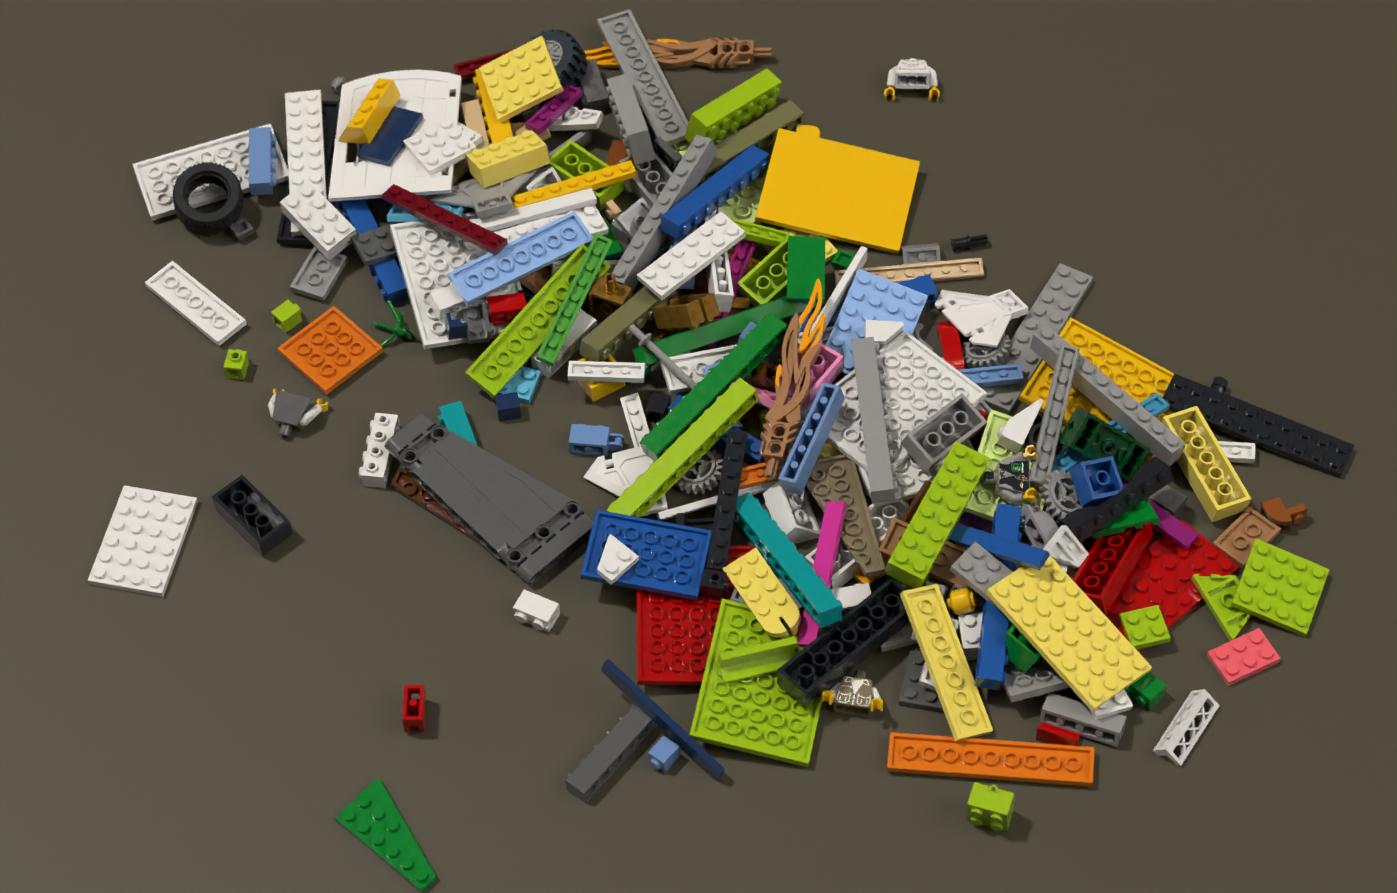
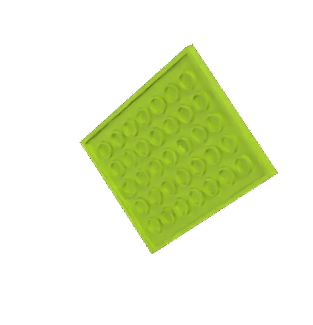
[690,599,832,767]

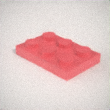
[1207,628,1281,686]

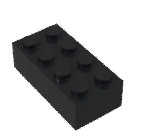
[212,475,293,556]

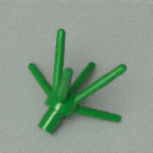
[372,300,413,348]

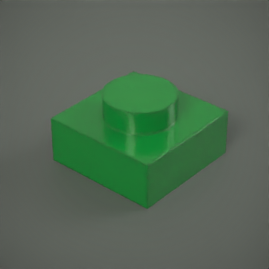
[831,249,855,270]

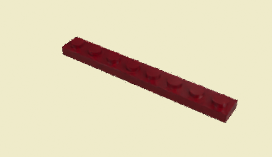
[382,184,508,255]

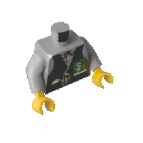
[984,445,1038,504]

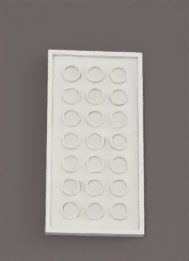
[133,124,289,221]

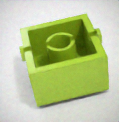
[967,782,1014,832]

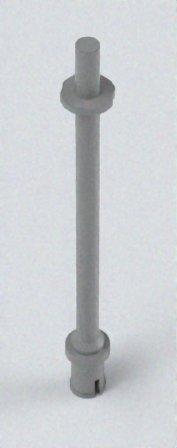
[628,324,743,429]

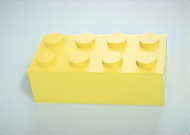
[466,130,550,188]

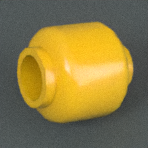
[947,587,978,615]

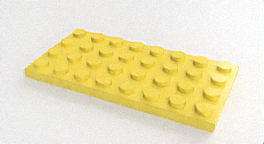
[986,556,1152,712]

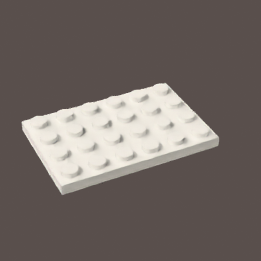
[88,485,198,597]

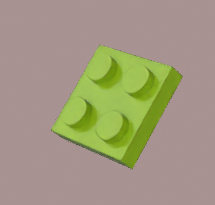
[1120,605,1171,650]

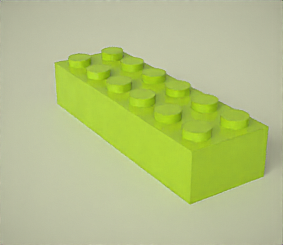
[684,69,782,143]

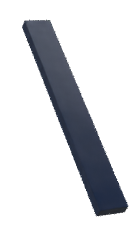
[601,659,725,781]

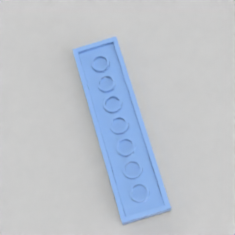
[447,211,593,305]

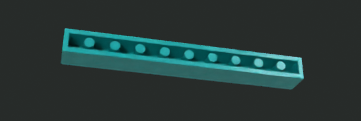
[734,492,843,628]

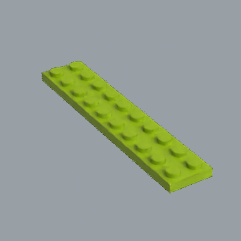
[465,243,611,398]

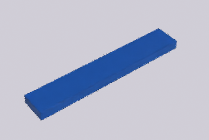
[948,523,1050,570]

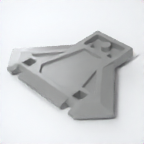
[430,170,536,219]

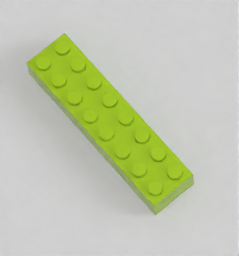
[884,441,991,588]

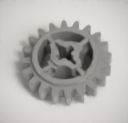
[962,333,1013,369]
[675,449,723,495]
[1039,469,1089,522]

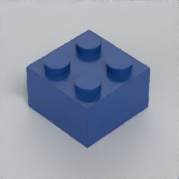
[1069,456,1124,507]

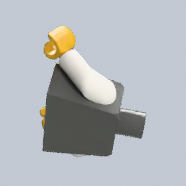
[268,389,328,437]

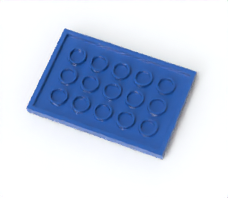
[581,509,712,600]

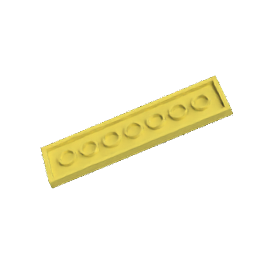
[900,584,993,742]

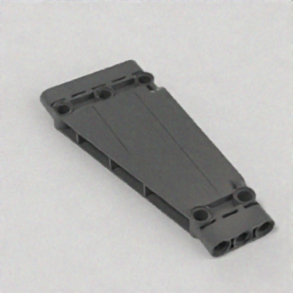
[384,413,594,585]

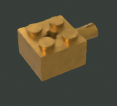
[588,273,633,320]

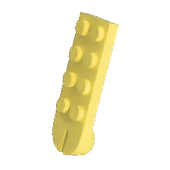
[722,548,801,639]

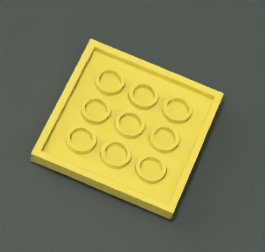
[479,36,564,123]

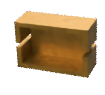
[652,293,720,331]

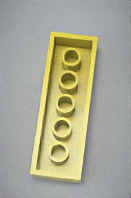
[1161,406,1251,522]

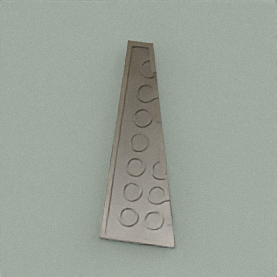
[806,454,885,578]

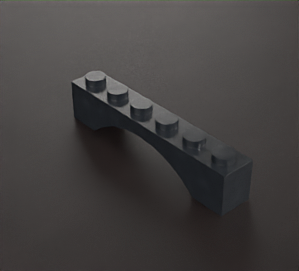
[1061,456,1174,543]

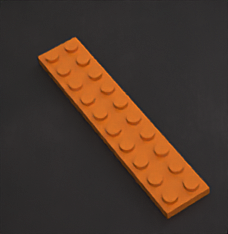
[887,732,1095,787]

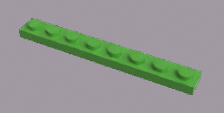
[536,233,613,366]

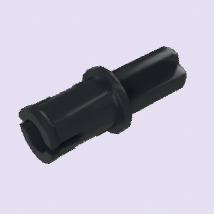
[951,234,988,251]

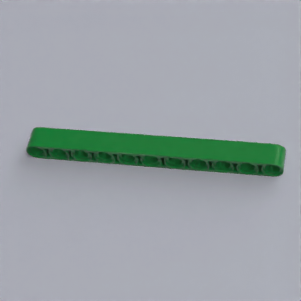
[632,296,827,366]

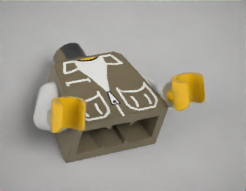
[821,669,883,718]

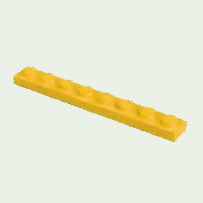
[510,160,637,208]

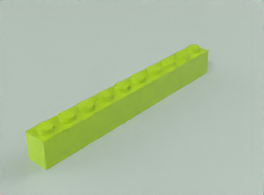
[607,378,759,518]

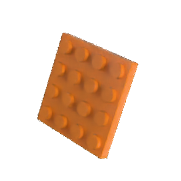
[277,306,383,395]

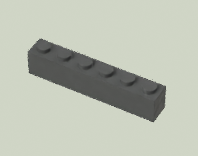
[565,703,657,803]

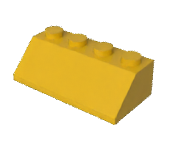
[338,78,401,144]

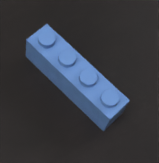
[249,127,276,196]

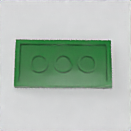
[787,236,825,303]

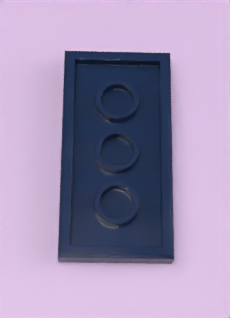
[357,106,424,166]

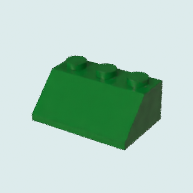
[1004,624,1041,672]

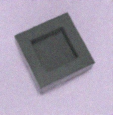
[229,217,254,241]

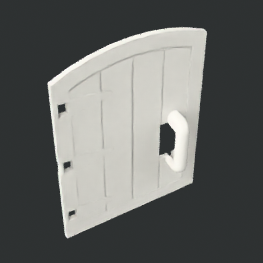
[328,70,462,202]

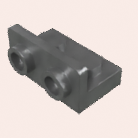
[461,301,494,344]

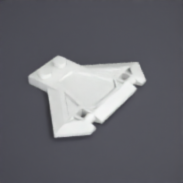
[935,289,1028,347]
[583,446,668,517]

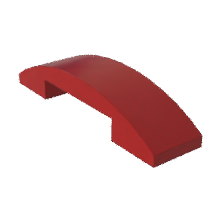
[936,321,965,370]

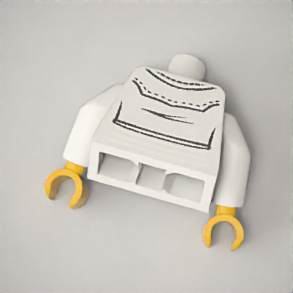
[884,58,940,101]

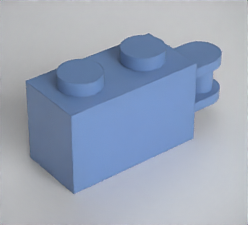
[568,424,625,457]

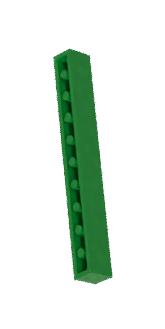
[640,313,787,461]

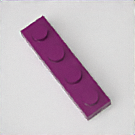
[525,84,583,135]

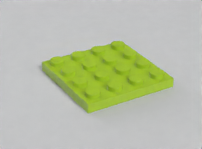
[1230,538,1330,637]

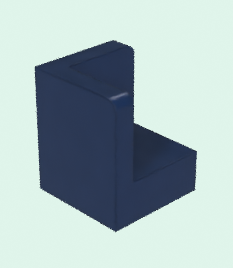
[445,312,468,340]
[495,392,521,421]

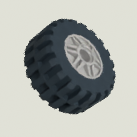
[525,29,587,99]

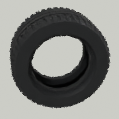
[172,162,243,235]

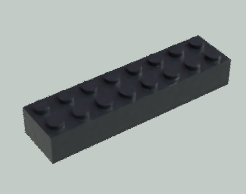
[777,577,910,708]

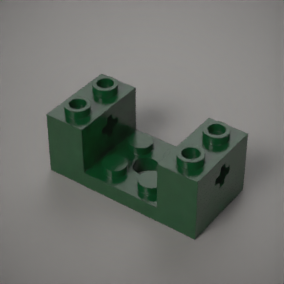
[1058,408,1150,482]

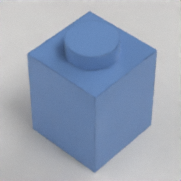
[648,736,680,773]

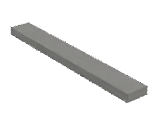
[1029,343,1080,487]

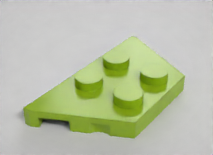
[1191,574,1251,641]

